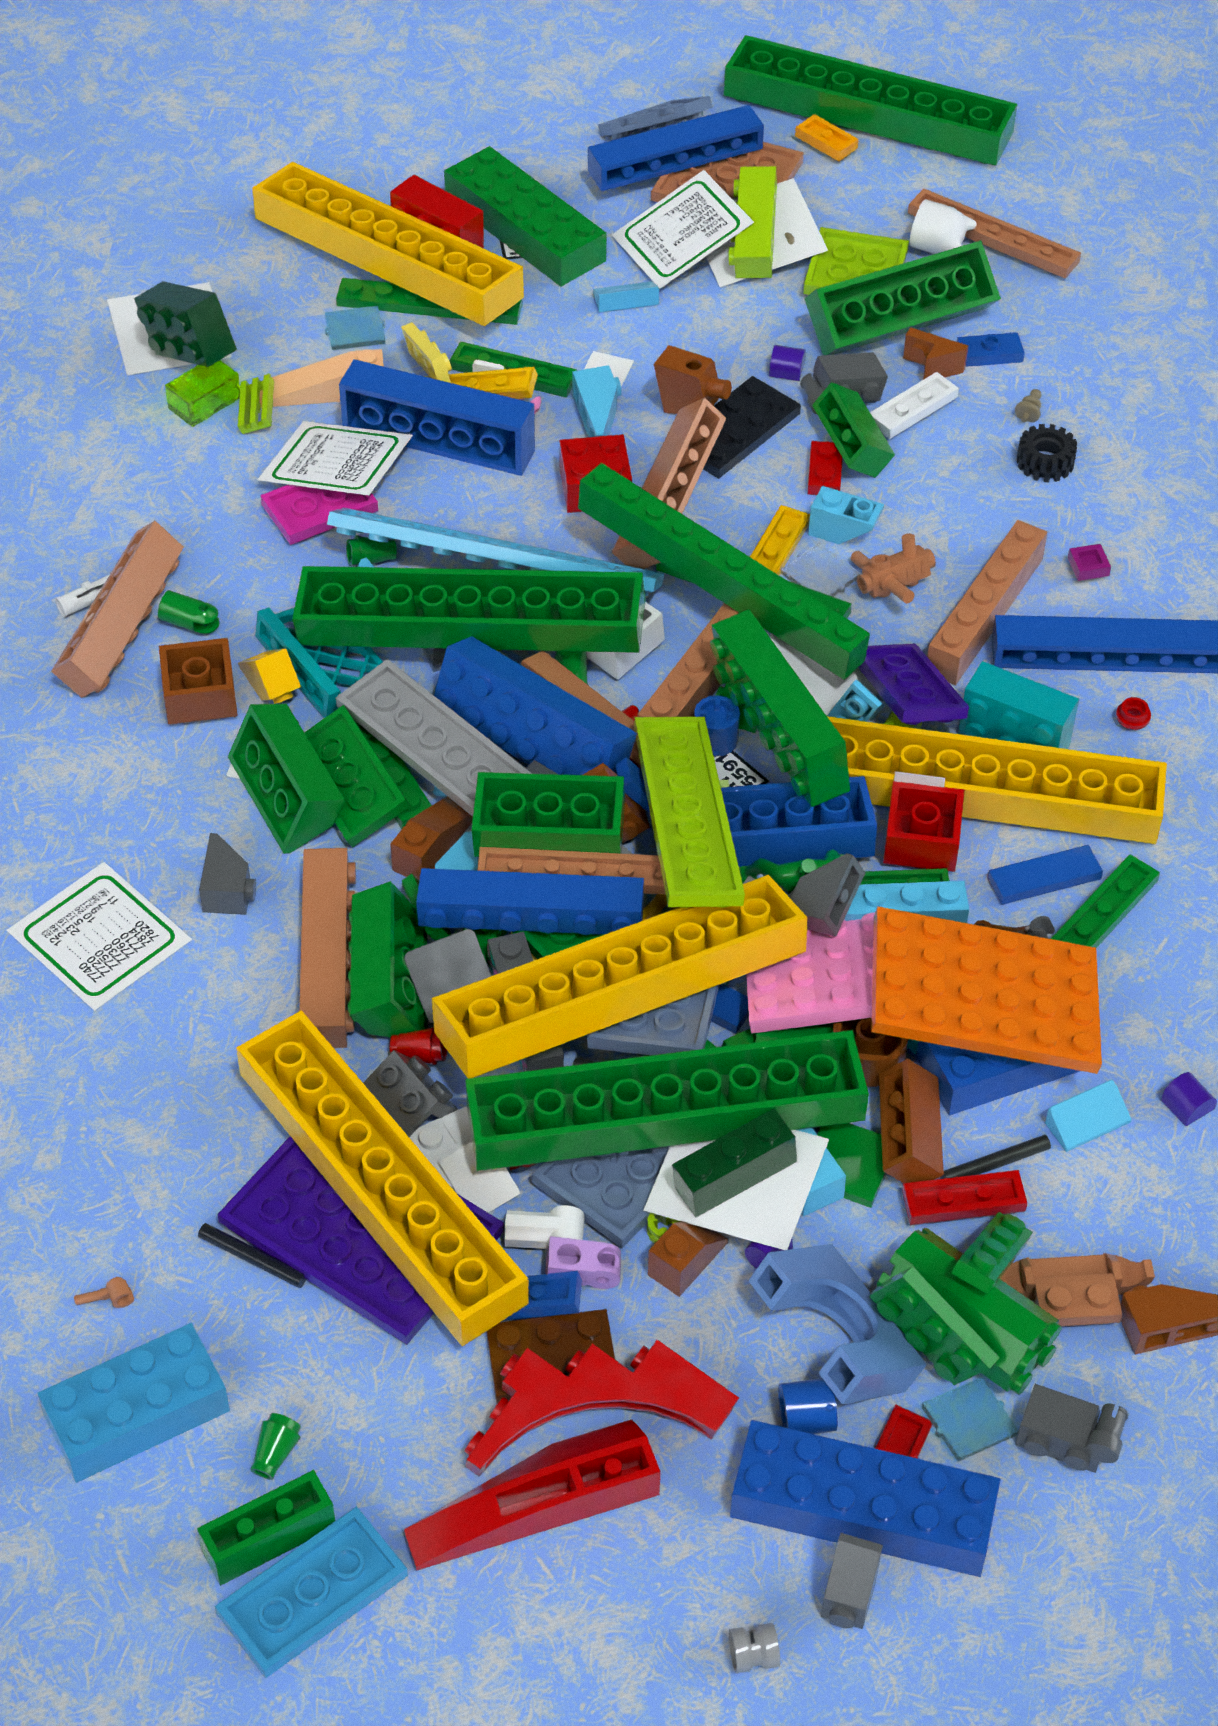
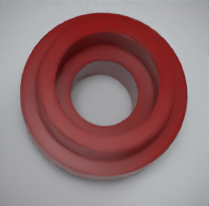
[1116,697,1151,730]

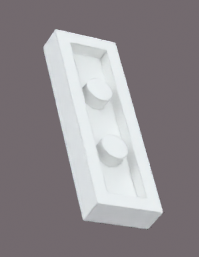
[870,372,959,439]

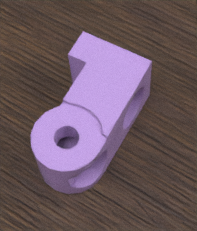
[545,1236,621,1289]

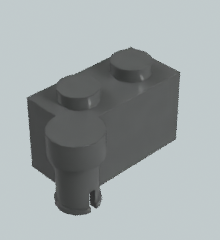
[800,352,888,414]
[1016,1384,1128,1473]

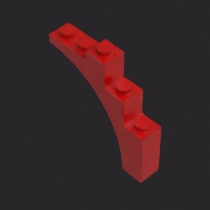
[464,1339,739,1477]

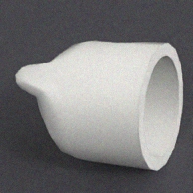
[910,199,977,254]

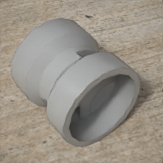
[729,1623,780,1673]

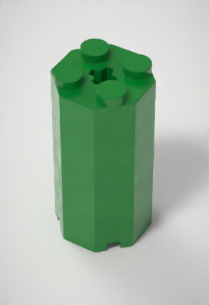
[877,1228,1062,1395]

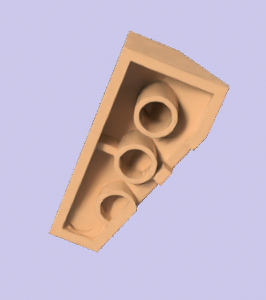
[259,349,384,408]

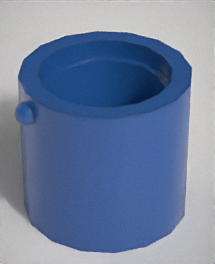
[694,695,740,756]
[778,1378,838,1434]

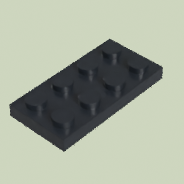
[703,376,801,479]

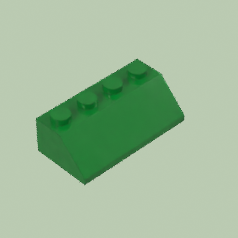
[228,704,345,854]
[348,881,428,1038]

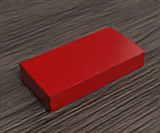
[875,1404,933,1458]

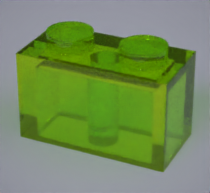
[165,360,240,427]

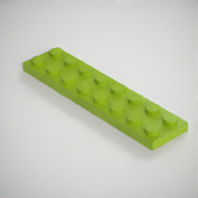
[634,717,745,908]

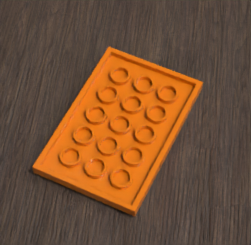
[871,906,1102,1074]

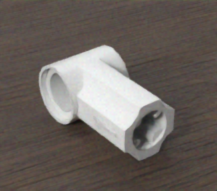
[504,1205,585,1249]

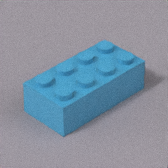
[37,1322,230,1483]

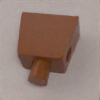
[654,345,732,414]

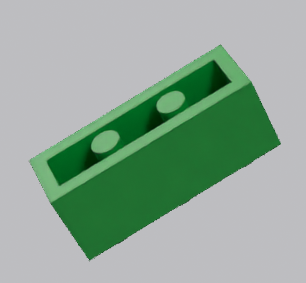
[812,382,895,478]
[197,1470,335,1586]

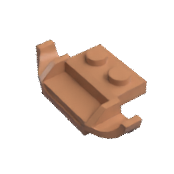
[1000,1253,1155,1326]

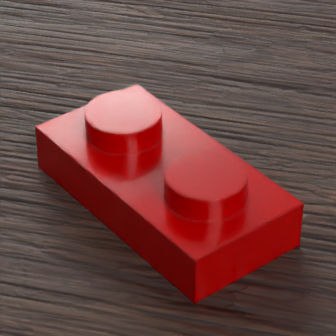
[807,441,842,495]

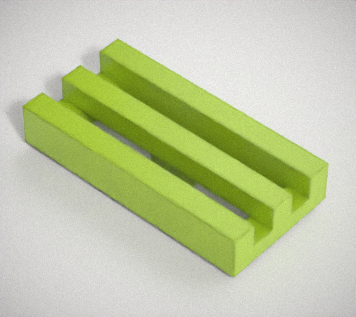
[238,374,274,434]

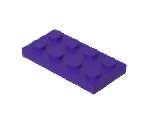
[858,643,969,725]

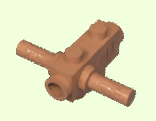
[850,533,936,603]

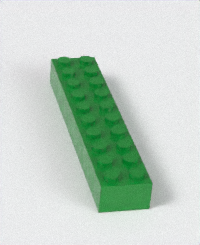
[724,35,1017,166]
[292,566,646,653]
[465,1030,869,1171]

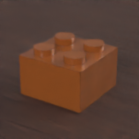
[159,638,238,725]

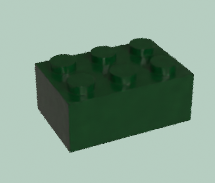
[134,281,237,367]

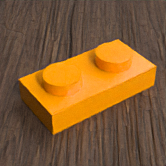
[795,114,859,161]

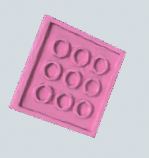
[746,913,875,1034]

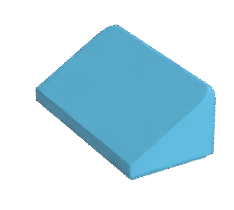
[593,281,659,312]
[1045,1080,1132,1152]

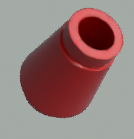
[390,1027,448,1065]

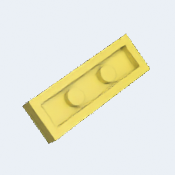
[401,322,452,383]

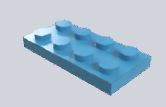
[215,1506,408,1678]

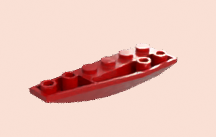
[404,1419,661,1571]

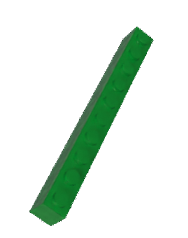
[578,463,870,680]

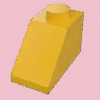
[238,648,301,704]

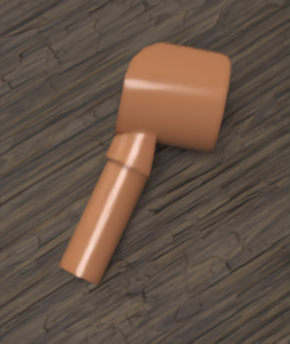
[74,1277,134,1308]

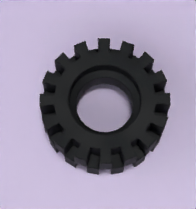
[1017,424,1077,482]

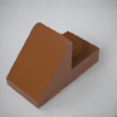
[903,327,968,380]

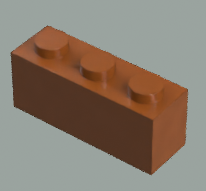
[879,1058,944,1183]

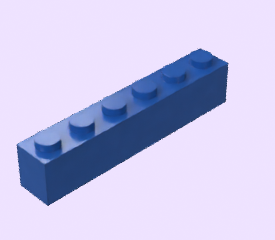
[588,105,764,192]
[416,868,644,935]

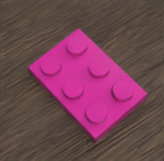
[260,485,378,545]

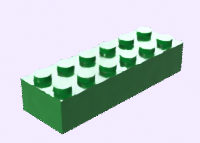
[444,146,607,287]
[804,241,1001,355]
[710,609,850,807]

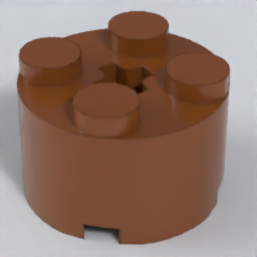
[833,1018,909,1087]

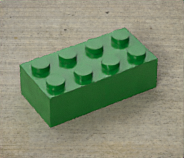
[471,772,625,857]

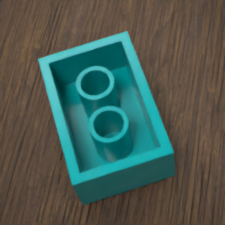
[958,661,1079,749]

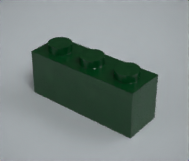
[672,1109,797,1218]

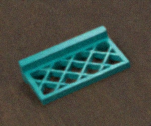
[255,607,383,718]

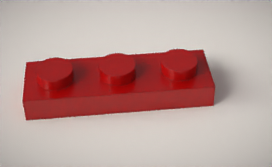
[902,1170,1028,1225]

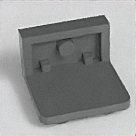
[405,929,491,1024]
[363,1050,458,1137]

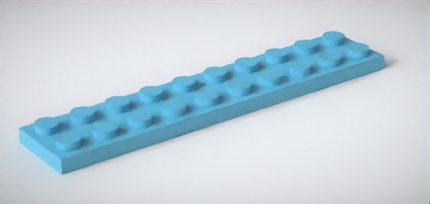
[327,508,665,596]

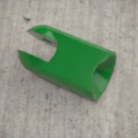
[158,590,220,634]

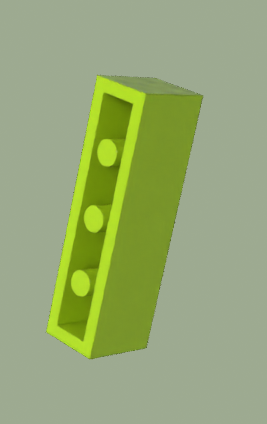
[729,166,777,278]

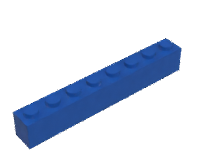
[991,615,1218,674]

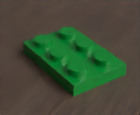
[869,1266,1000,1385]

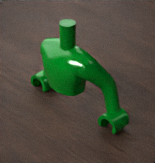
[739,849,844,894]

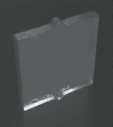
[781,543,861,597]

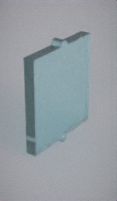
[325,306,386,350]
[921,1377,1019,1462]

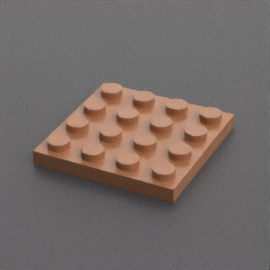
[651,142,804,202]

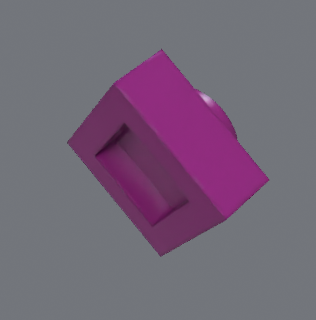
[1068,544,1111,581]

